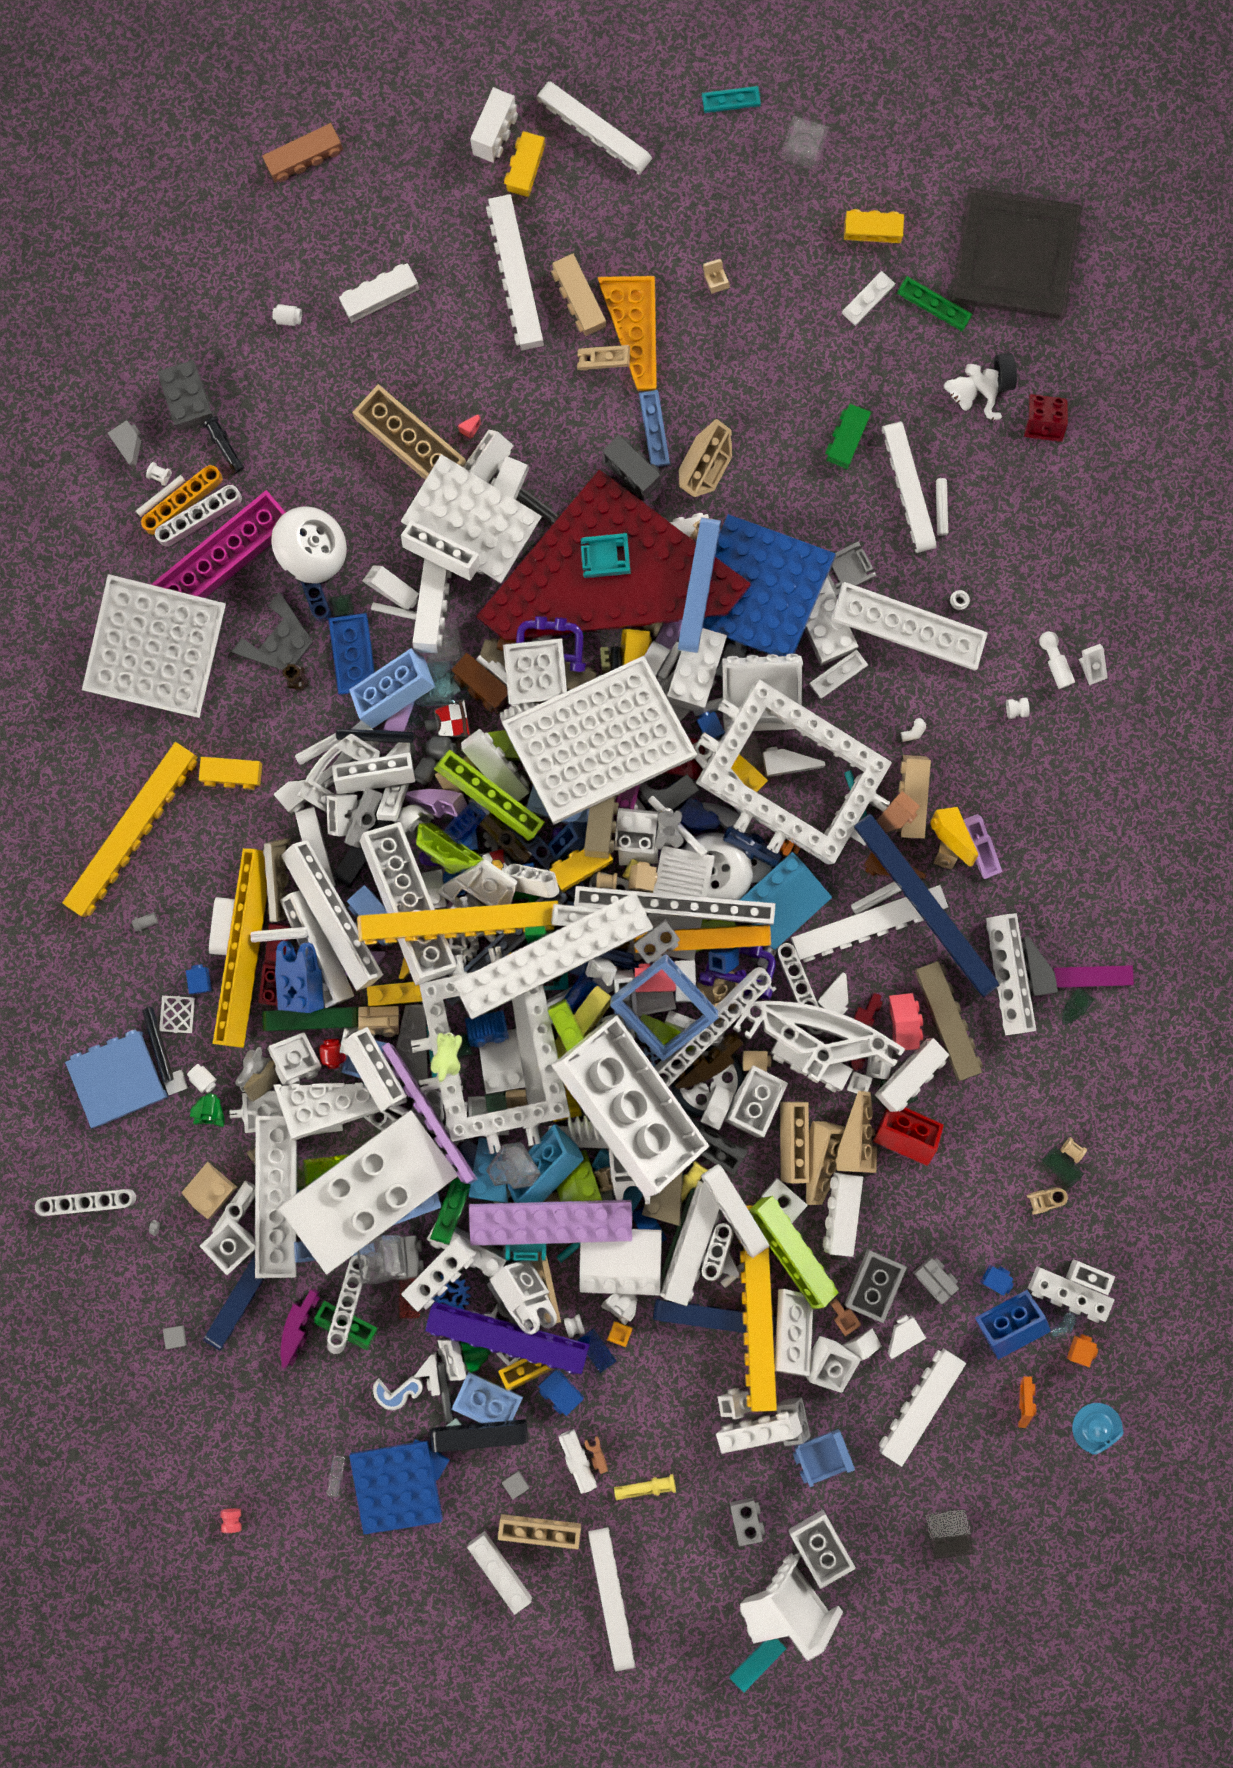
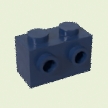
[547,821,587,861]

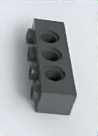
[688,1115,747,1174]

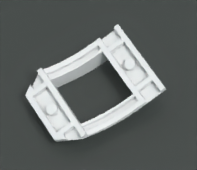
[297,734,380,813]

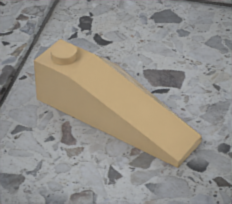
[836,1091,877,1173]

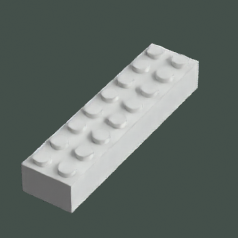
[359,822,457,985]

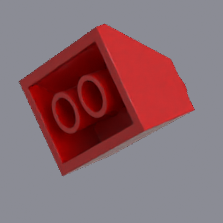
[873,1107,944,1166]

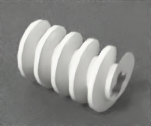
[568,1116,601,1142]

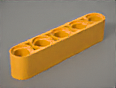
[141,465,222,535]

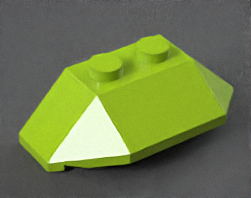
[416,823,484,874]
[557,1150,603,1202]

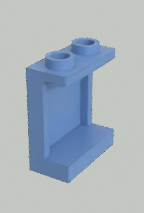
[792,1429,855,1487]

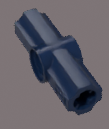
[723,825,782,867]

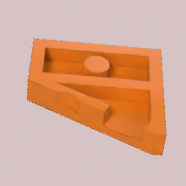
[1018,1376,1036,1428]

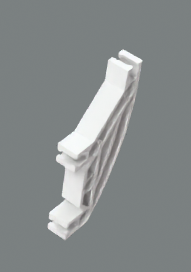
[733,1001,905,1083]

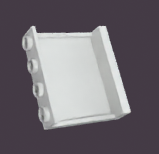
[722,654,803,732]
[763,1552,843,1661]

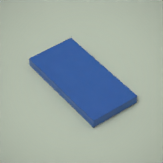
[328,613,375,695]

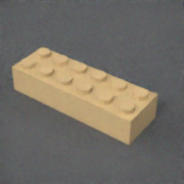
[352,384,466,480]

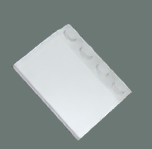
[580,1229,662,1295]

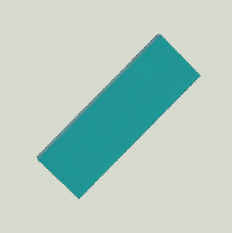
[702,86,761,113]
[729,1638,787,1692]

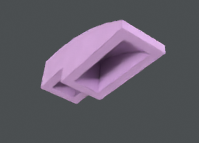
[405,789,468,818]
[964,814,1002,879]

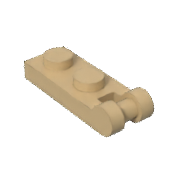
[577,345,630,370]

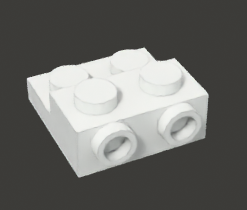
[268,1032,321,1086]

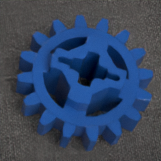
[429,1274,471,1310]

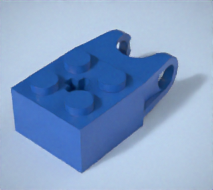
[275,941,324,1013]

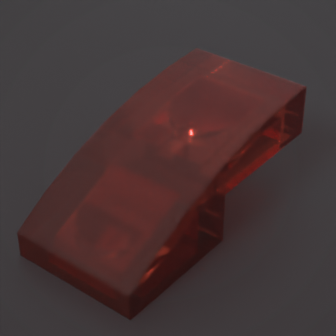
[399,1278,420,1319]

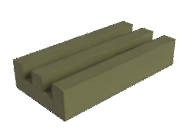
[600,647,610,674]

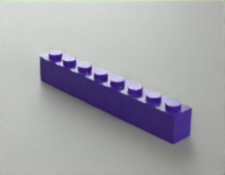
[425,1302,590,1374]

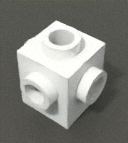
[718,1388,751,1419]

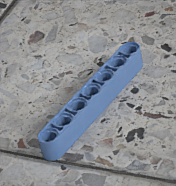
[678,517,721,653]

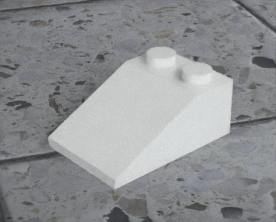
[479,1029,526,1094]
[723,1066,788,1138]

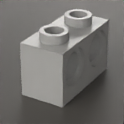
[633,920,680,964]
[776,1397,811,1446]
[729,1497,765,1547]

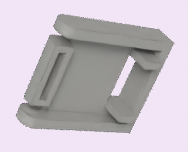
[827,542,877,597]

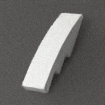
[295,807,335,886]

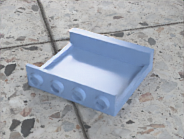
[65,1029,168,1128]

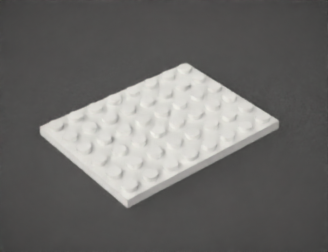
[502,656,697,825]

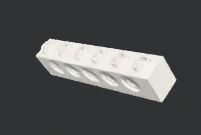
[986,913,1036,1035]

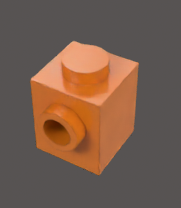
[1067,1334,1098,1367]

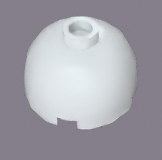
[394,804,434,844]

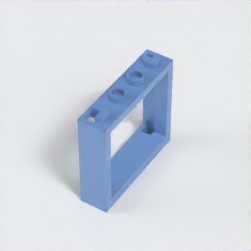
[610,954,718,1061]

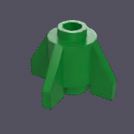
[190,1093,225,1127]
[459,1341,490,1373]

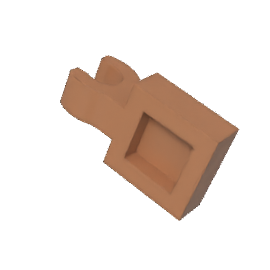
[830,1299,861,1336]
[585,1436,608,1474]

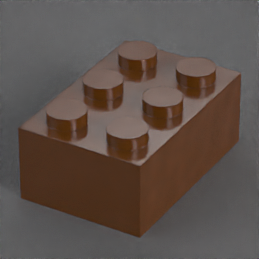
[451,653,509,714]

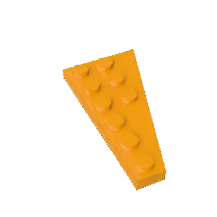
[597,276,656,391]

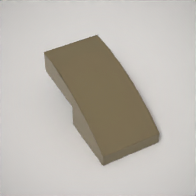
[243,1060,279,1102]

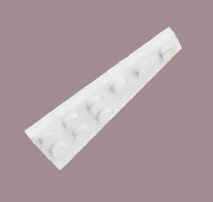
[274,1082,407,1141]

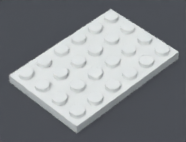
[401,454,542,583]

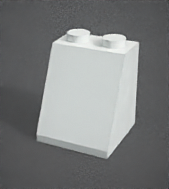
[740,1590,789,1643]

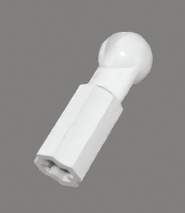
[1039,631,1075,689]

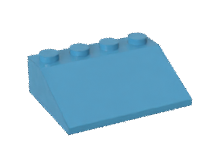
[740,852,832,950]

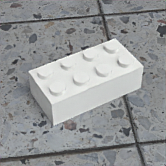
[805,578,858,666]
[667,628,727,714]

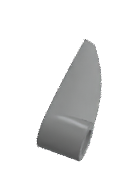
[700,803,755,834]

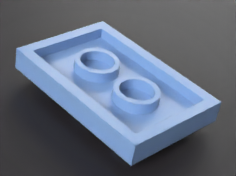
[452,1372,523,1423]

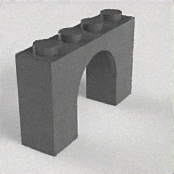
[638,774,701,813]

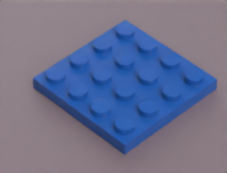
[349,1440,443,1534]

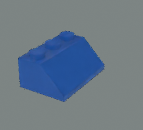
[975,1290,1051,1360]

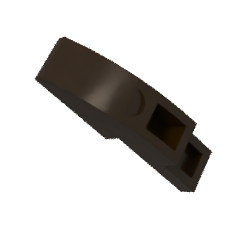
[673,1031,744,1089]

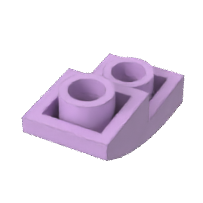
[383,701,415,731]

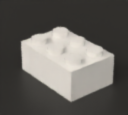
[470,87,518,163]
[788,1510,856,1589]

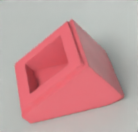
[458,415,481,439]

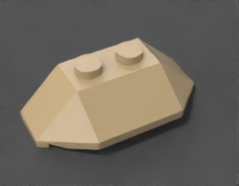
[679,419,732,497]

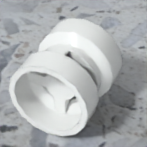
[1006,698,1029,719]

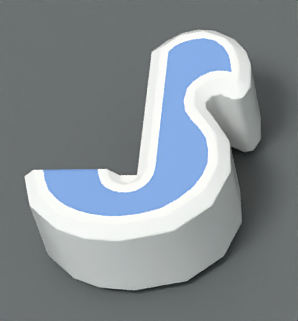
[373,1376,424,1411]

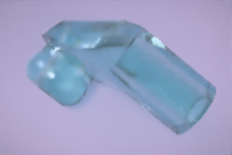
[1050,1313,1076,1338]

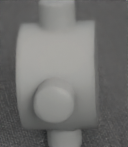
[149,1220,160,1236]

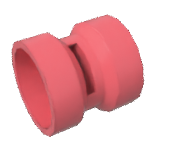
[221,1508,241,1533]

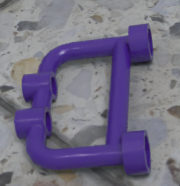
[516,616,586,672]
[698,946,776,1000]

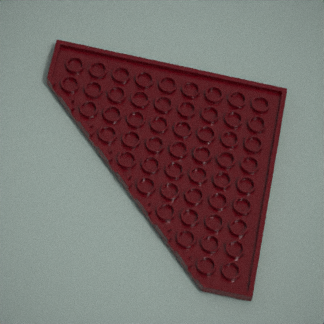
[476,469,751,641]

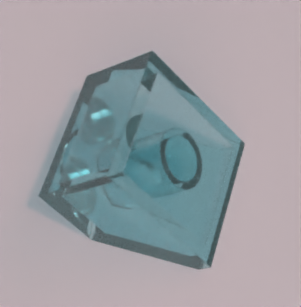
[415,661,454,706]

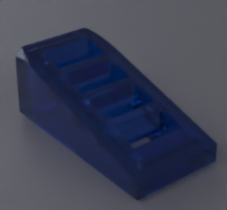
[444,801,486,845]

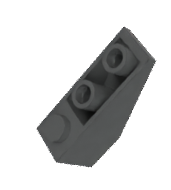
[1021,937,1058,996]

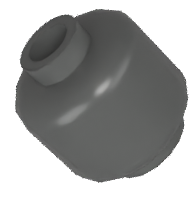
[426,735,456,761]

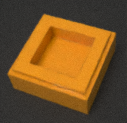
[607,1321,633,1347]

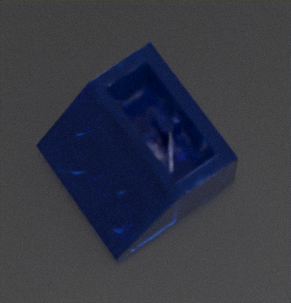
[680,798,721,835]

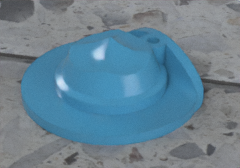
[1072,1403,1123,1455]

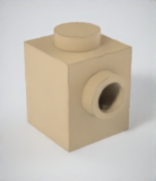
[628,862,658,892]
[742,1051,771,1071]

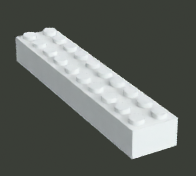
[453,892,653,1019]

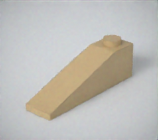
[806,1121,846,1205]

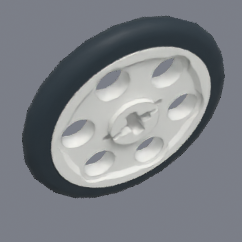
[671,1045,745,1118]

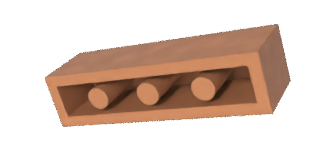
[262,123,343,182]

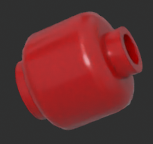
[319,1039,346,1069]

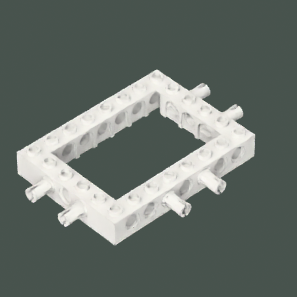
[696,680,892,865]
[411,947,570,1154]

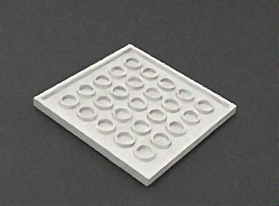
[82,574,226,718]

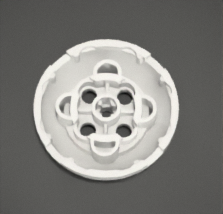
[271,507,347,583]
[682,833,753,900]

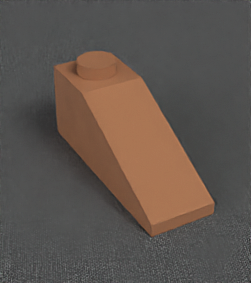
[877,791,920,833]

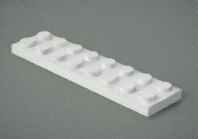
[832,582,988,670]
[255,1116,297,1278]

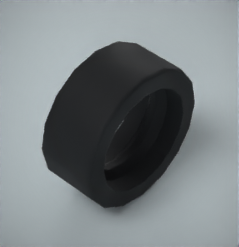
[994,353,1017,392]

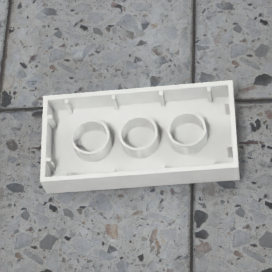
[551,1015,709,1197]
[278,1110,457,1275]

